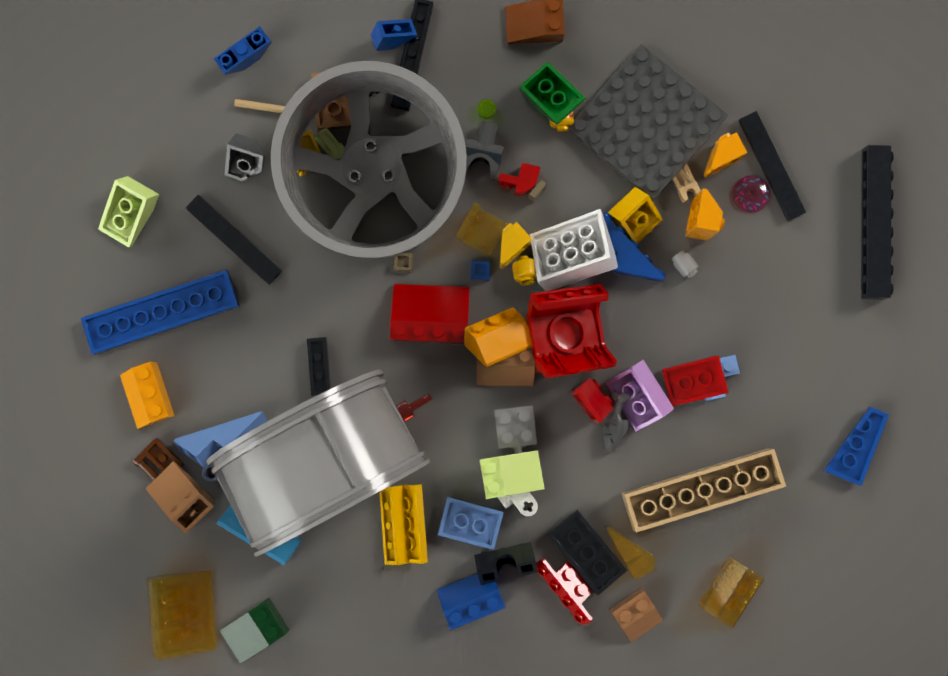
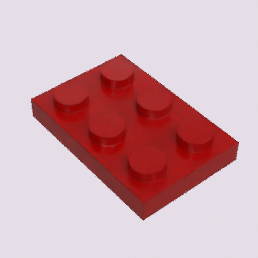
[662,355,729,406]

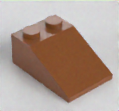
[505,0,565,44]

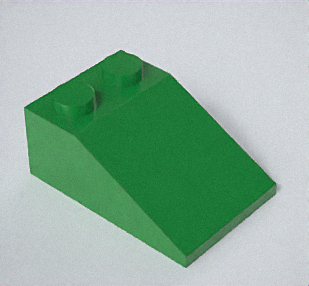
[519,61,586,125]

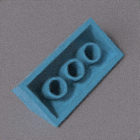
[216,505,303,565]

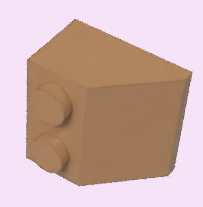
[609,587,663,642]

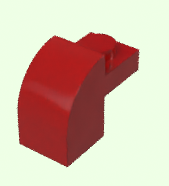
[498,163,540,196]

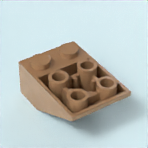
[145,461,216,534]

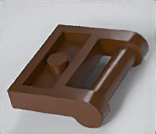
[132,438,185,480]

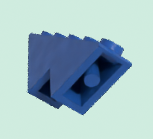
[602,212,666,282]

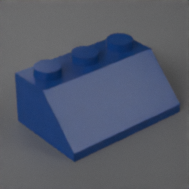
[437,573,506,630]

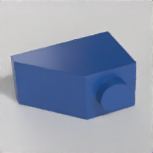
[371,19,417,51]

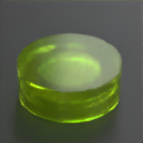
[477,99,496,119]

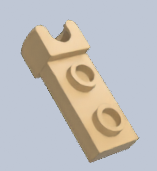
[672,163,701,203]

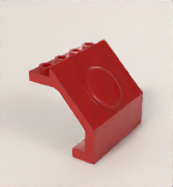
[527,284,617,379]

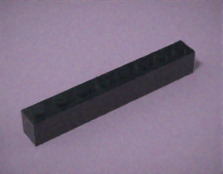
[861,145,894,300]

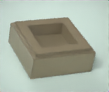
[528,180,547,202]
[393,252,414,273]

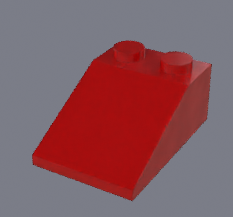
[570,378,614,423]

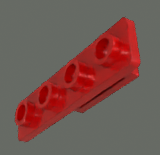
[536,558,593,625]

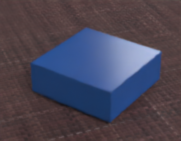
[471,260,491,281]

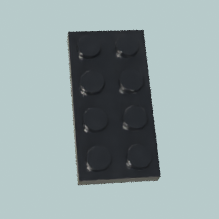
[548,510,628,595]

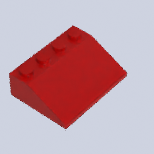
[390,284,470,344]

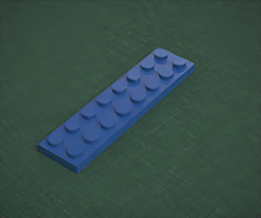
[81,270,240,355]

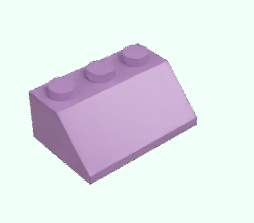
[606,360,674,431]

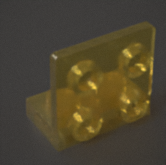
[456,202,507,257]

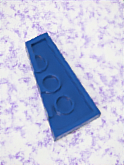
[823,407,889,486]

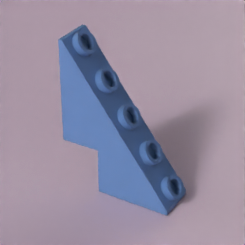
[173,411,268,467]

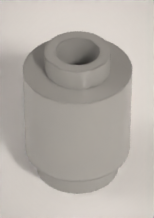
[671,250,699,279]

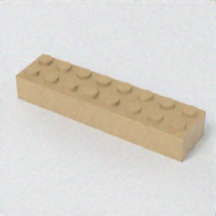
[622,448,786,532]

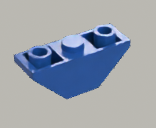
[214,26,271,75]

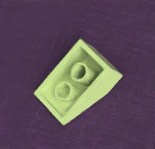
[98,176,159,248]
[480,450,545,499]

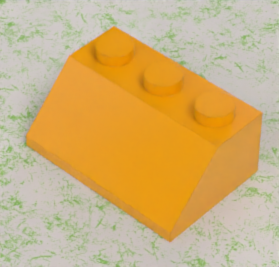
[685,188,725,241]
[465,307,532,367]
[120,361,175,429]

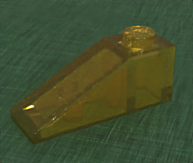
[605,525,656,580]

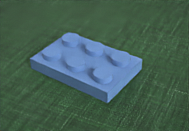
[438,497,504,550]

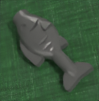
[603,391,631,451]

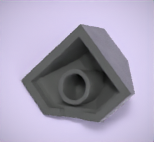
[224,133,265,181]

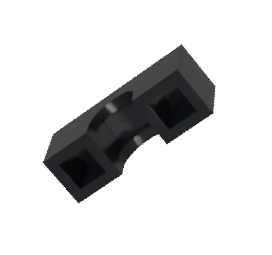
[474,542,538,585]

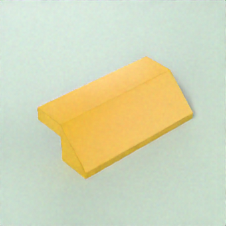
[379,484,428,565]

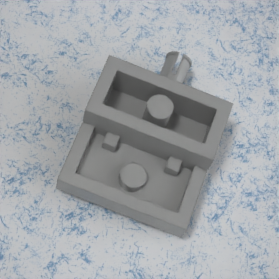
[494,406,537,454]

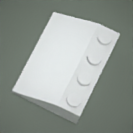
[530,209,618,291]

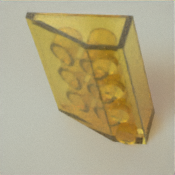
[147,571,216,660]

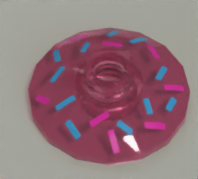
[733,176,770,213]

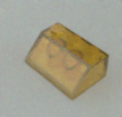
[698,557,764,628]

